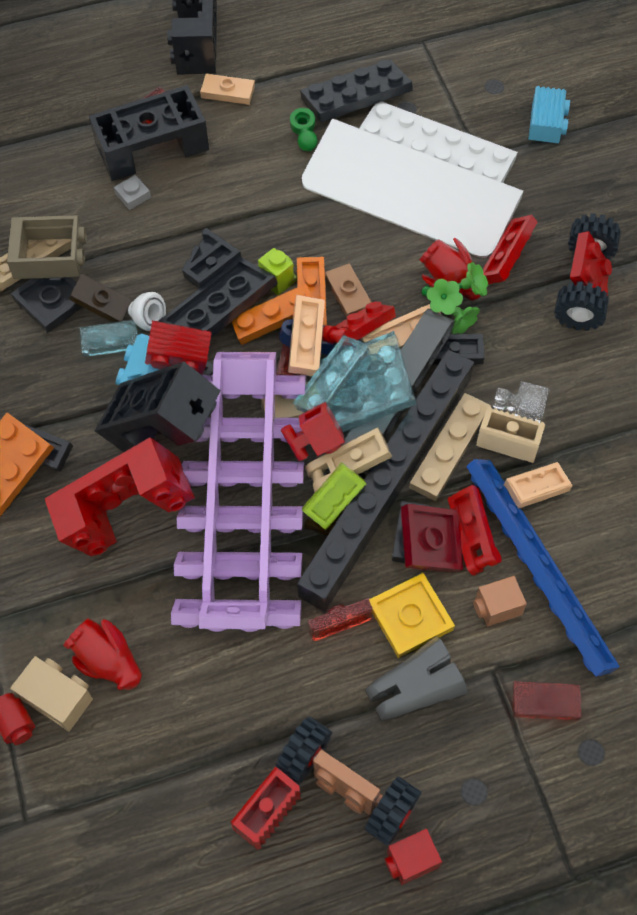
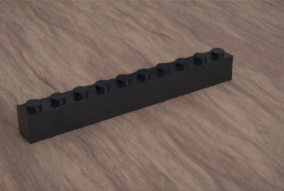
[297,350,474,612]

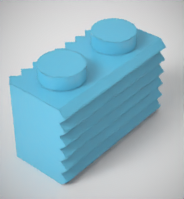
[528,86,570,143]

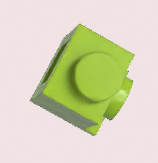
[258,248,297,296]

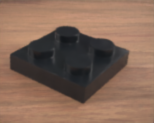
[11,277,82,333]

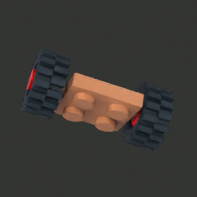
[275,716,422,846]

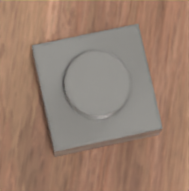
[113,175,151,210]

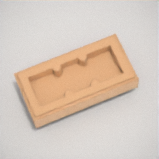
[200,74,255,105]
[504,462,573,509]

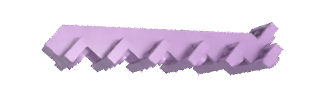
[171,352,306,632]

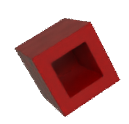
[384,829,442,885]

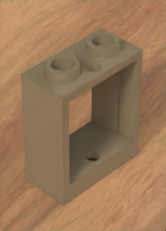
[7,215,87,279]

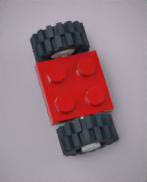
[554,213,621,331]

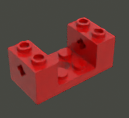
[45,437,195,557]

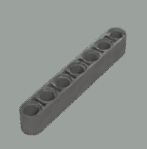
[341,308,455,478]

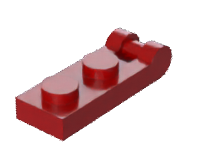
[322,302,396,346]
[447,485,502,576]

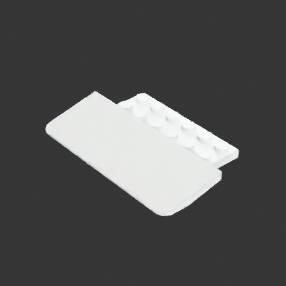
[302,102,523,258]

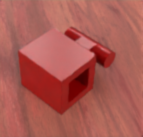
[280,402,345,461]

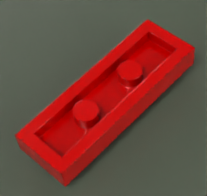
[483,215,538,284]

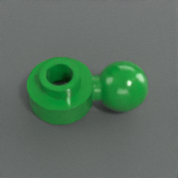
[290,108,318,152]

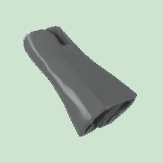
[365,637,468,721]

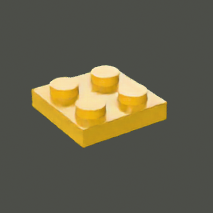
[367,573,455,658]

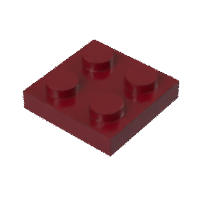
[401,503,463,573]

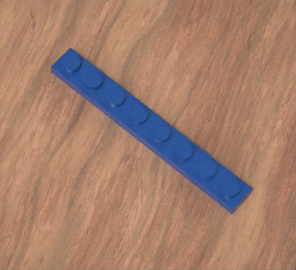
[466,459,620,677]

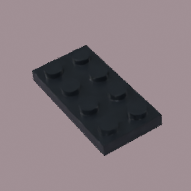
[300,59,413,123]
[158,257,278,338]

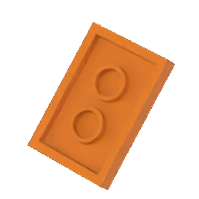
[0,413,55,517]

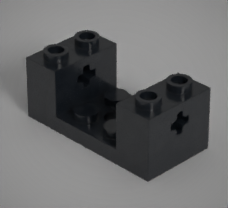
[167,0,217,75]
[89,85,209,181]
[95,361,221,452]

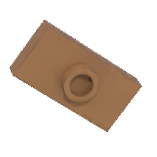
[325,263,371,317]

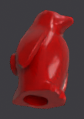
[419,238,481,301]
[63,618,142,690]

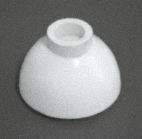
[128,292,166,331]

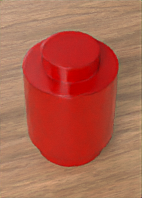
[0,693,35,745]

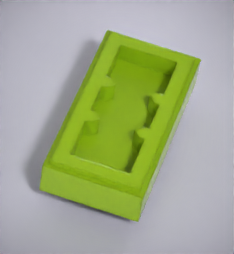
[302,462,366,530]

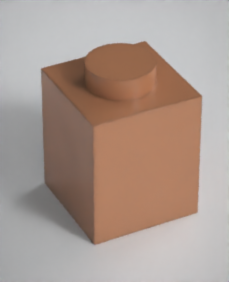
[473,576,527,627]

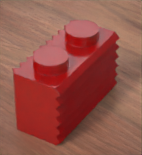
[145,320,211,374]
[230,767,301,850]

